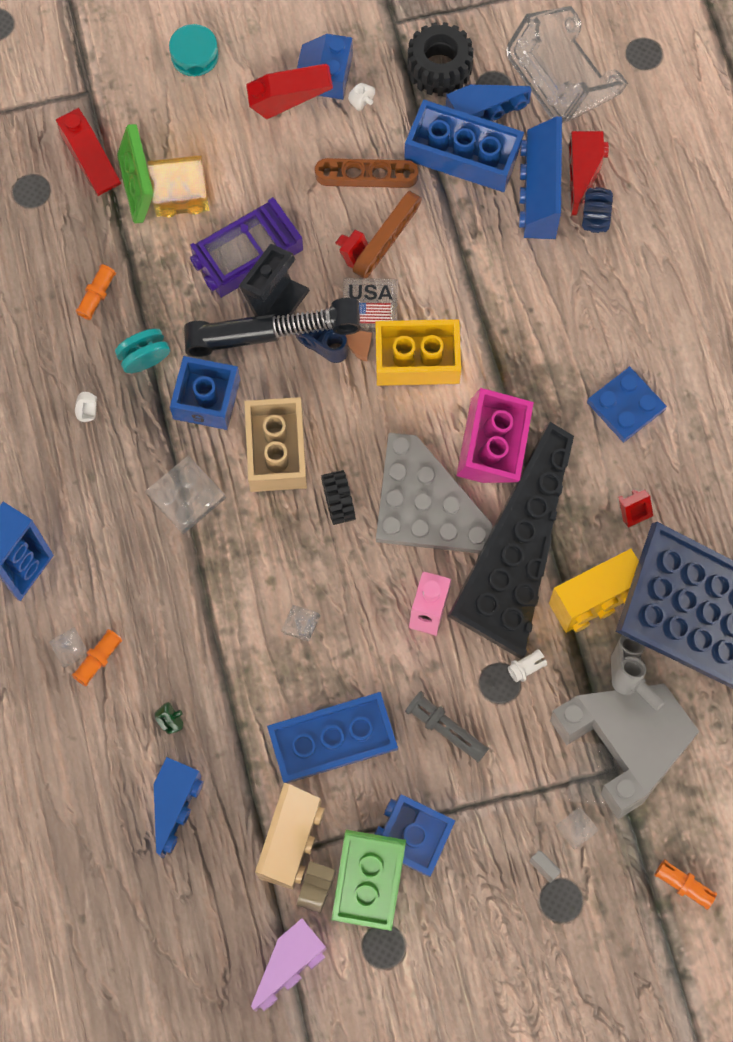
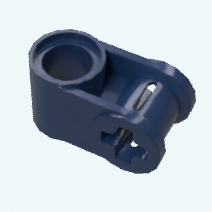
[295,328,348,363]

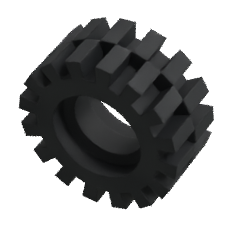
[321,470,356,525]

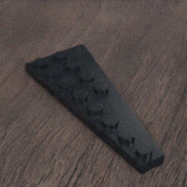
[448,422,574,659]

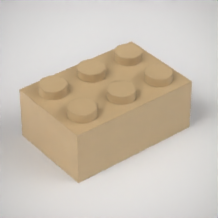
[244,397,307,492]

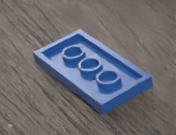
[267,692,398,784]

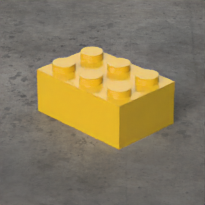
[375,319,461,386]
[549,548,639,633]

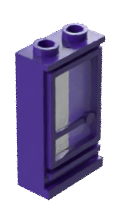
[190,197,303,298]

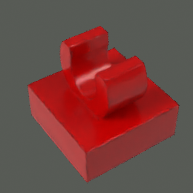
[335,230,368,268]
[618,489,654,528]

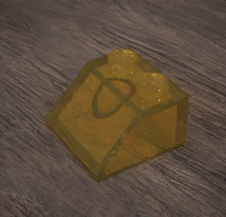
[147,155,210,217]

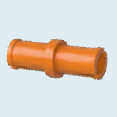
[75,264,116,320]
[71,629,123,687]
[654,859,717,910]

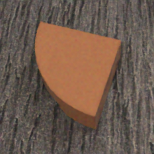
[346,331,373,362]

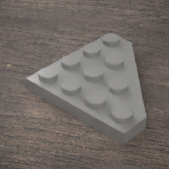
[376,433,492,554]

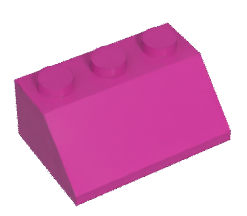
[456,388,534,483]

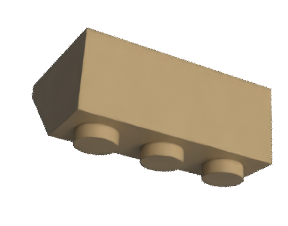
[255,783,325,890]

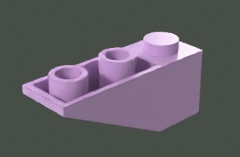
[251,918,327,1011]

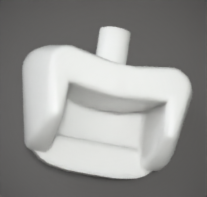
[348,83,375,111]
[75,392,97,422]

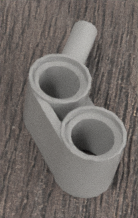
[610,635,665,711]

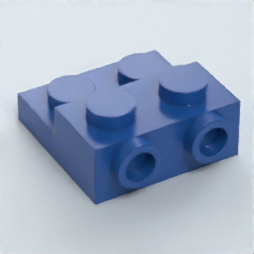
[374,794,455,877]

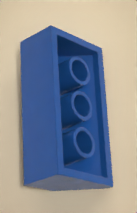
[404,99,524,193]
[519,116,562,239]
[0,501,54,601]

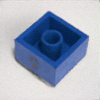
[170,356,240,430]

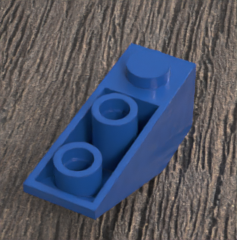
[446,84,532,121]
[154,757,204,859]

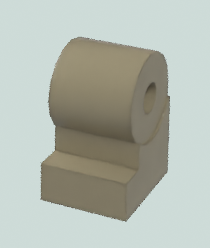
[297,861,336,913]

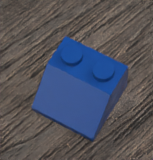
[297,34,353,100]

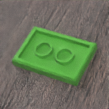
[117,124,154,223]
[331,830,406,931]

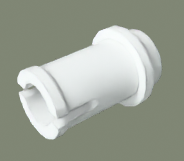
[508,649,547,682]

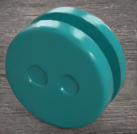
[169,24,219,76]
[115,328,170,374]

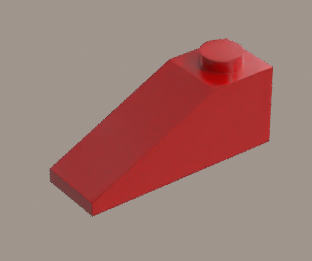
[246,64,333,119]
[55,108,121,196]
[569,131,609,216]

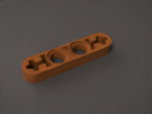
[315,158,419,188]
[353,191,422,279]

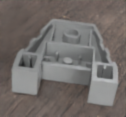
[550,684,699,819]

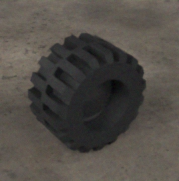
[407,22,474,96]

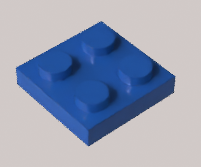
[587,366,667,443]

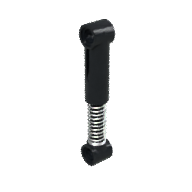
[184,298,361,357]

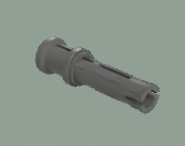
[405,691,489,763]

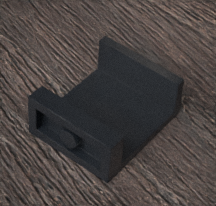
[239,244,310,318]

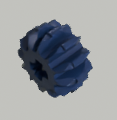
[582,187,613,233]

